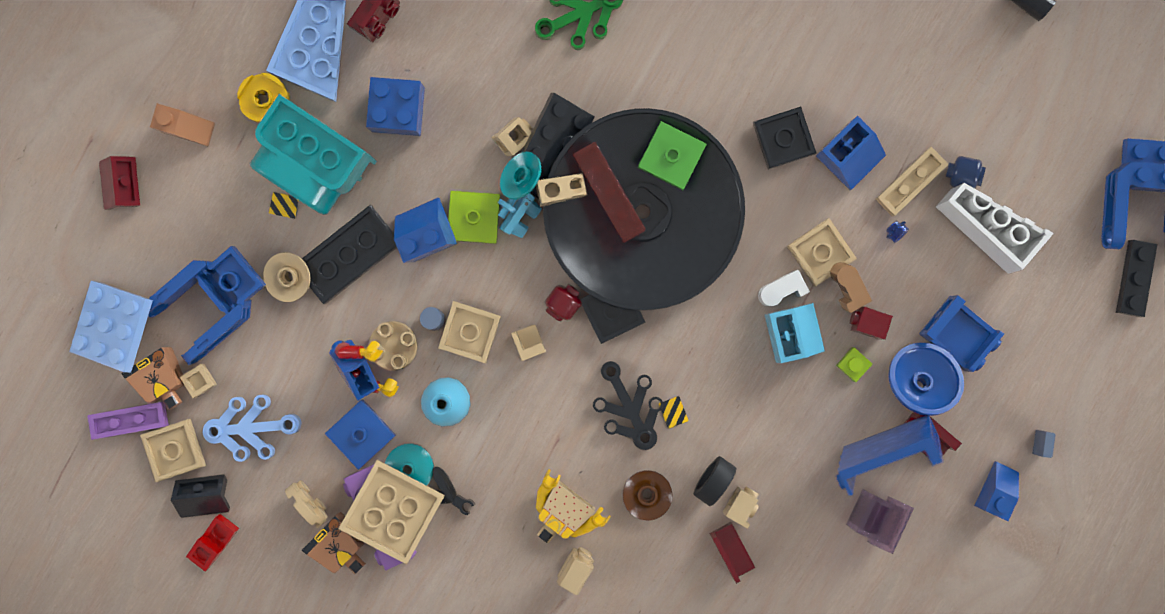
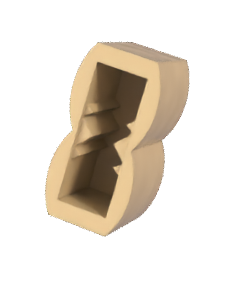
[557,547,594,595]

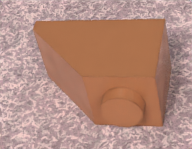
[150,103,215,146]

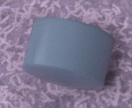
[420,307,445,331]

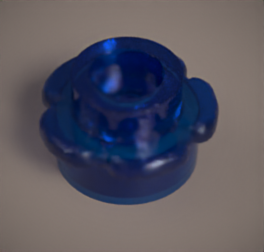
[886,221,910,243]

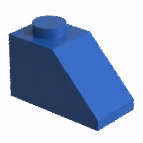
[974,461,1019,521]

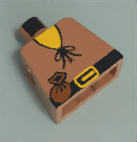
[121,347,184,410]
[302,512,366,574]

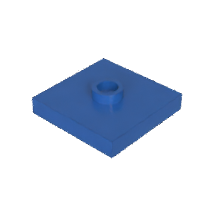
[325,399,396,470]

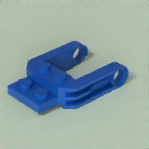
[1101,138,1165,250]
[148,246,266,365]

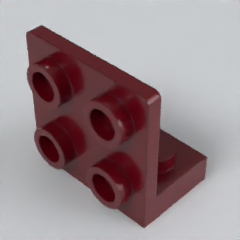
[347,0,400,43]

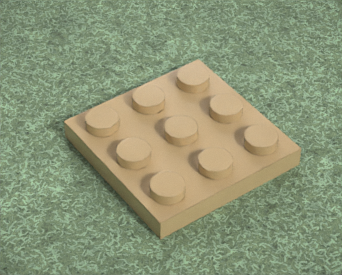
[339,459,444,564]

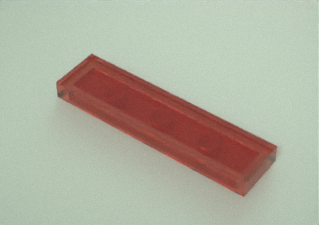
[573,142,646,243]

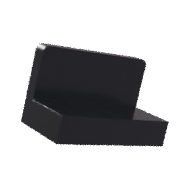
[170,474,230,518]

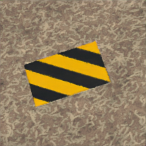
[269,192,299,219]
[658,396,689,429]

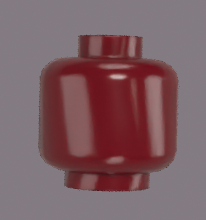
[545,284,582,322]

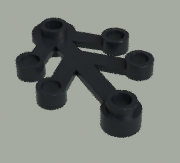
[593,361,663,450]

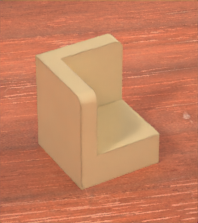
[511,325,546,361]

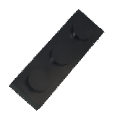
[1116,240,1158,317]

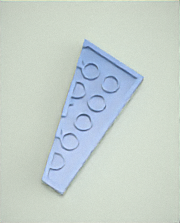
[266,0,346,102]

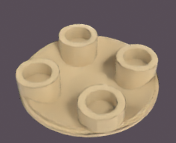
[368,321,417,371]

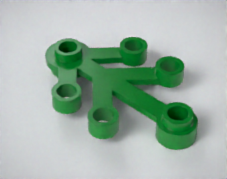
[535,0,623,50]

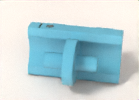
[498,194,542,238]

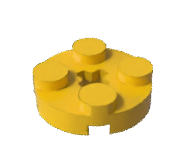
[237,73,290,123]

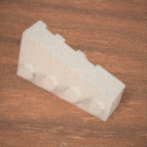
[936,183,1054,274]

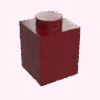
[850,307,893,340]

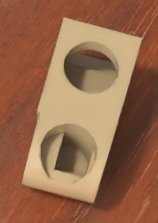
[536,174,587,207]

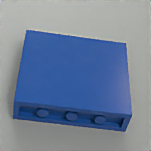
[836,415,943,496]

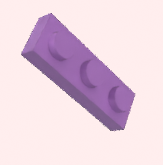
[87,402,169,440]

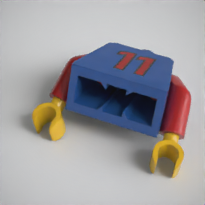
[329,340,399,401]

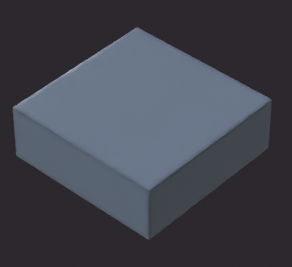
[1032,430,1056,458]

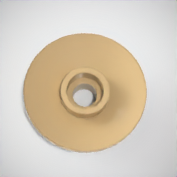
[263,252,310,302]

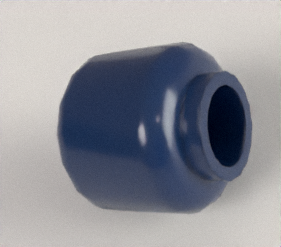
[946,156,986,189]

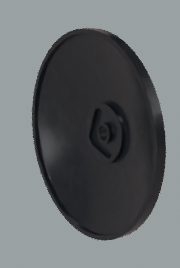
[543,108,745,310]

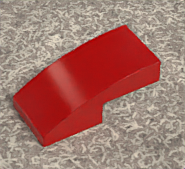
[186,514,239,572]

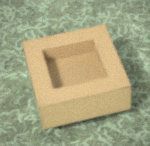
[180,364,217,398]

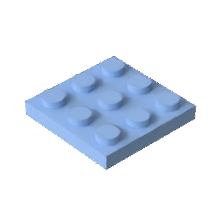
[69,281,153,373]

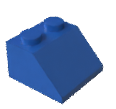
[394,198,457,263]

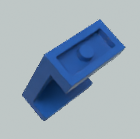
[919,295,1004,372]

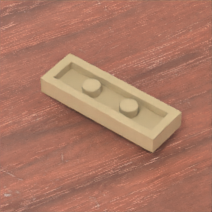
[876,147,949,217]

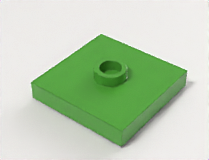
[638,121,706,190]

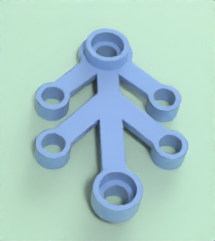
[203,394,302,462]

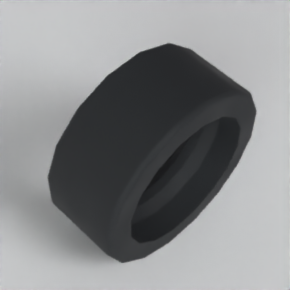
[693,456,737,506]

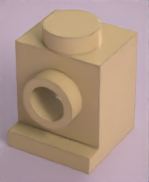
[491,117,532,156]
[723,486,759,529]

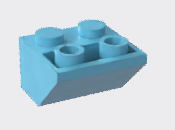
[764,303,825,363]

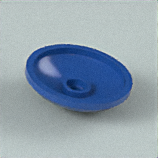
[888,343,964,416]

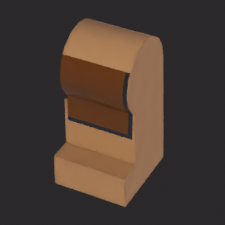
[830,262,872,313]

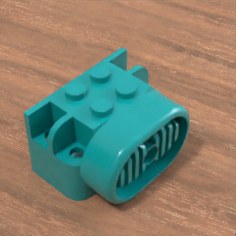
[250,94,377,215]

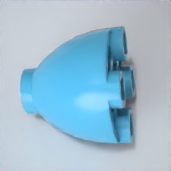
[421,377,470,427]

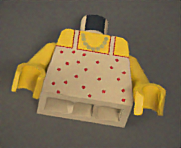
[536,469,611,543]

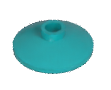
[500,152,541,200]
[385,443,434,486]

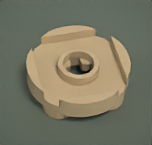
[285,480,328,528]

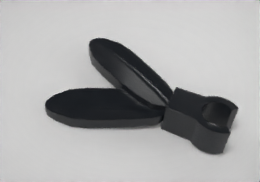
[433,466,475,515]

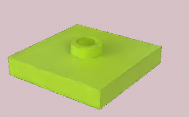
[448,191,500,244]

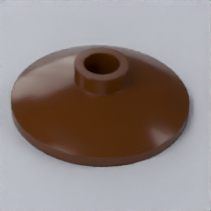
[623,470,673,521]

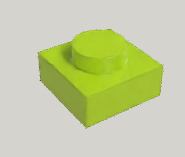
[836,347,872,382]

